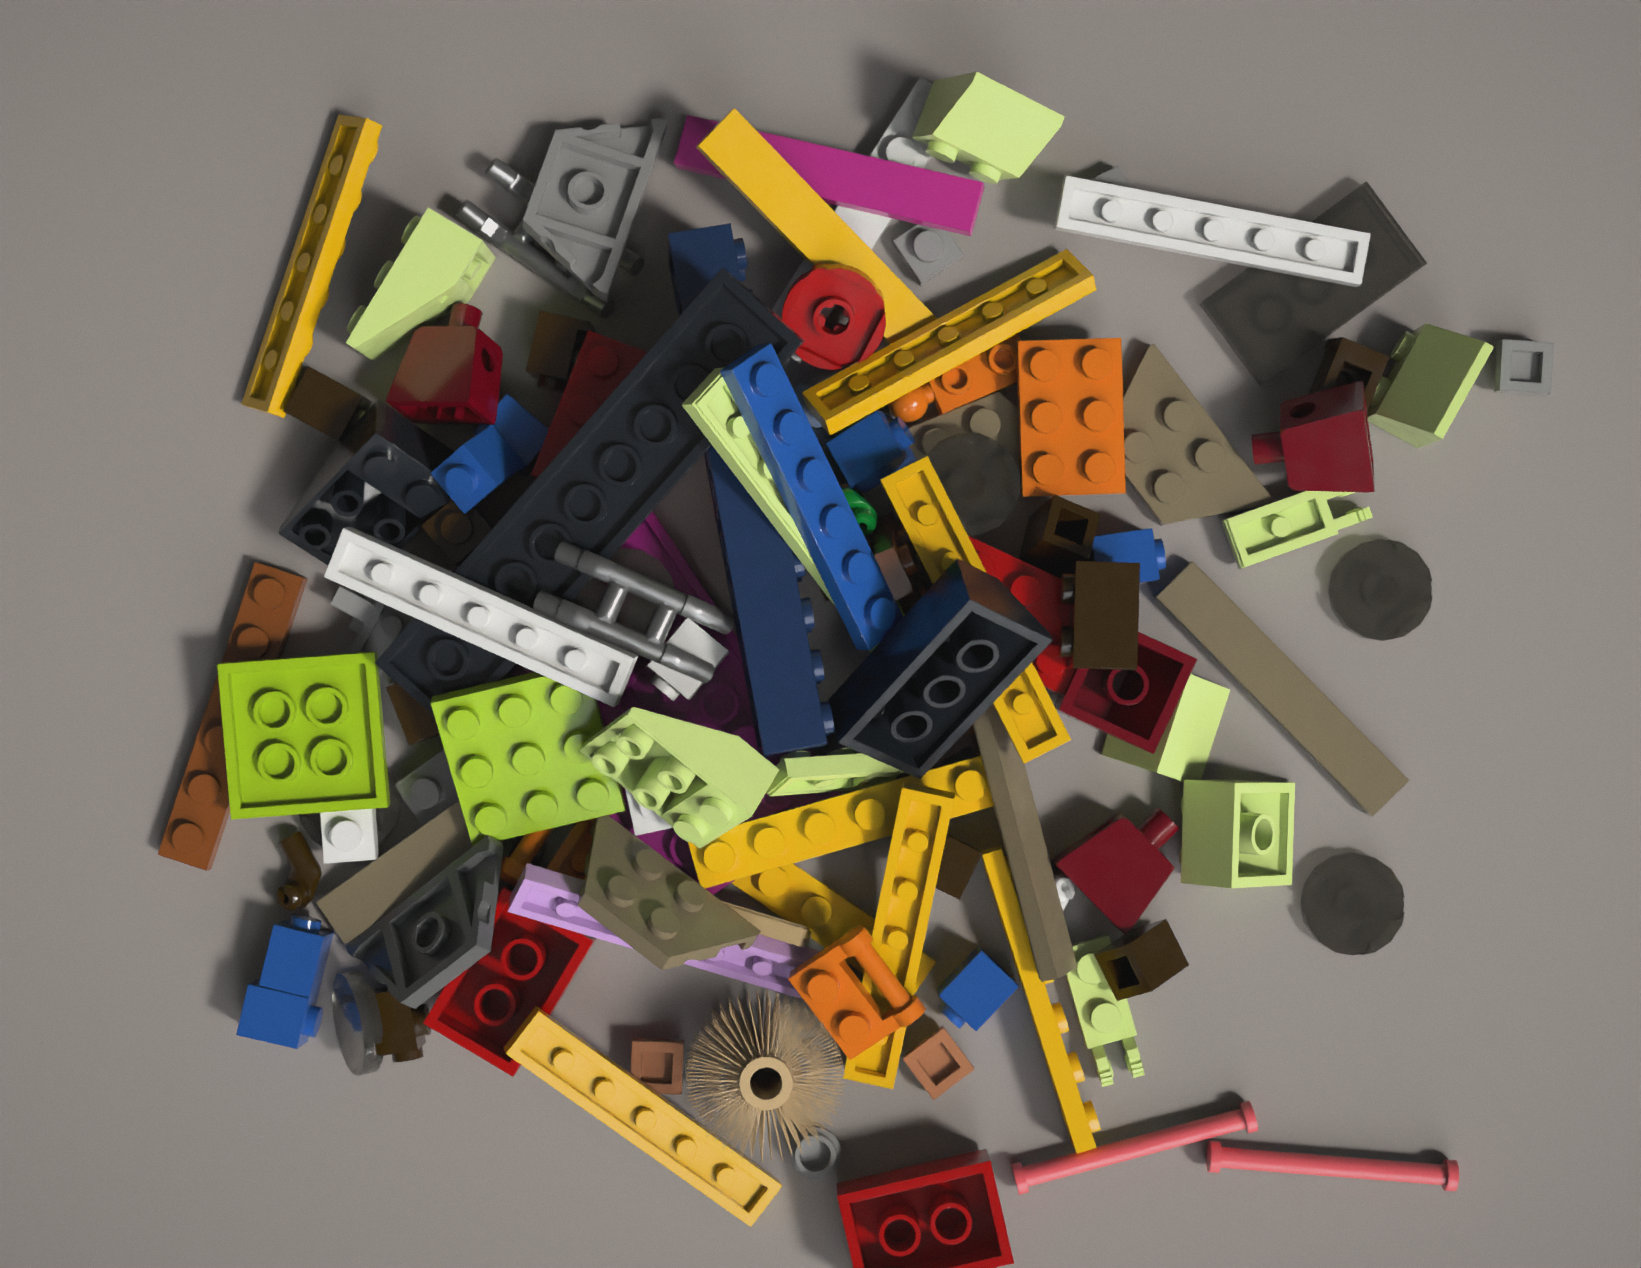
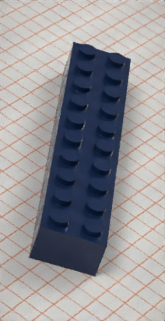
[668,223,834,758]

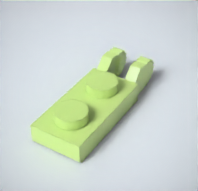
[1221,491,1373,569]
[766,748,905,796]
[1065,934,1145,1087]

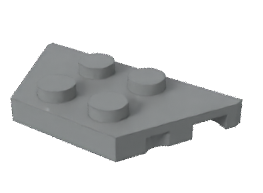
[523,118,668,302]

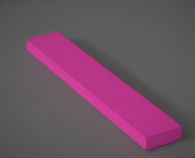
[674,115,985,236]

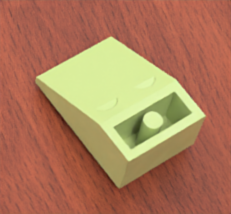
[346,207,496,362]
[579,707,779,849]

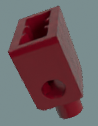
[385,303,503,425]
[1251,381,1375,493]
[1051,807,1179,935]

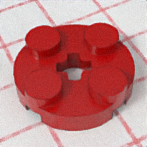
[782,263,886,370]

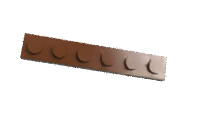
[157,562,308,871]

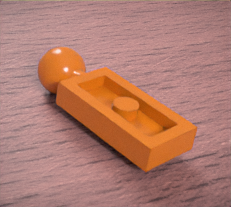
[888,333,1021,422]

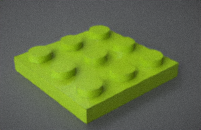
[217,651,390,820]
[431,672,625,847]

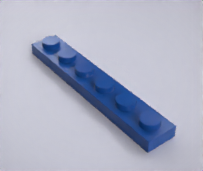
[720,343,903,650]

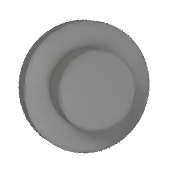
[790,1126,841,1179]

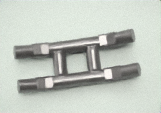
[455,157,644,318]
[533,541,735,683]

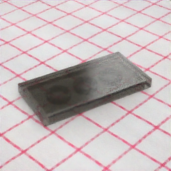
[1199,181,1427,386]

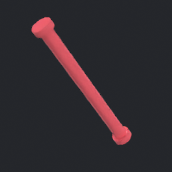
[1011,1101,1258,1195]
[1206,1141,1459,1191]

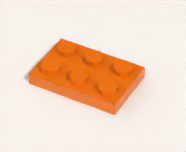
[1016,338,1126,497]

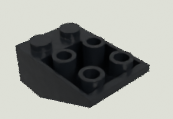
[279,399,454,565]

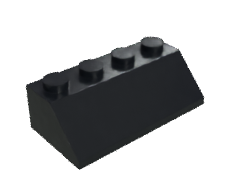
[828,558,1053,779]

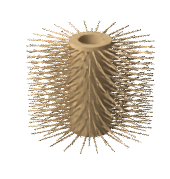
[686,989,846,1163]

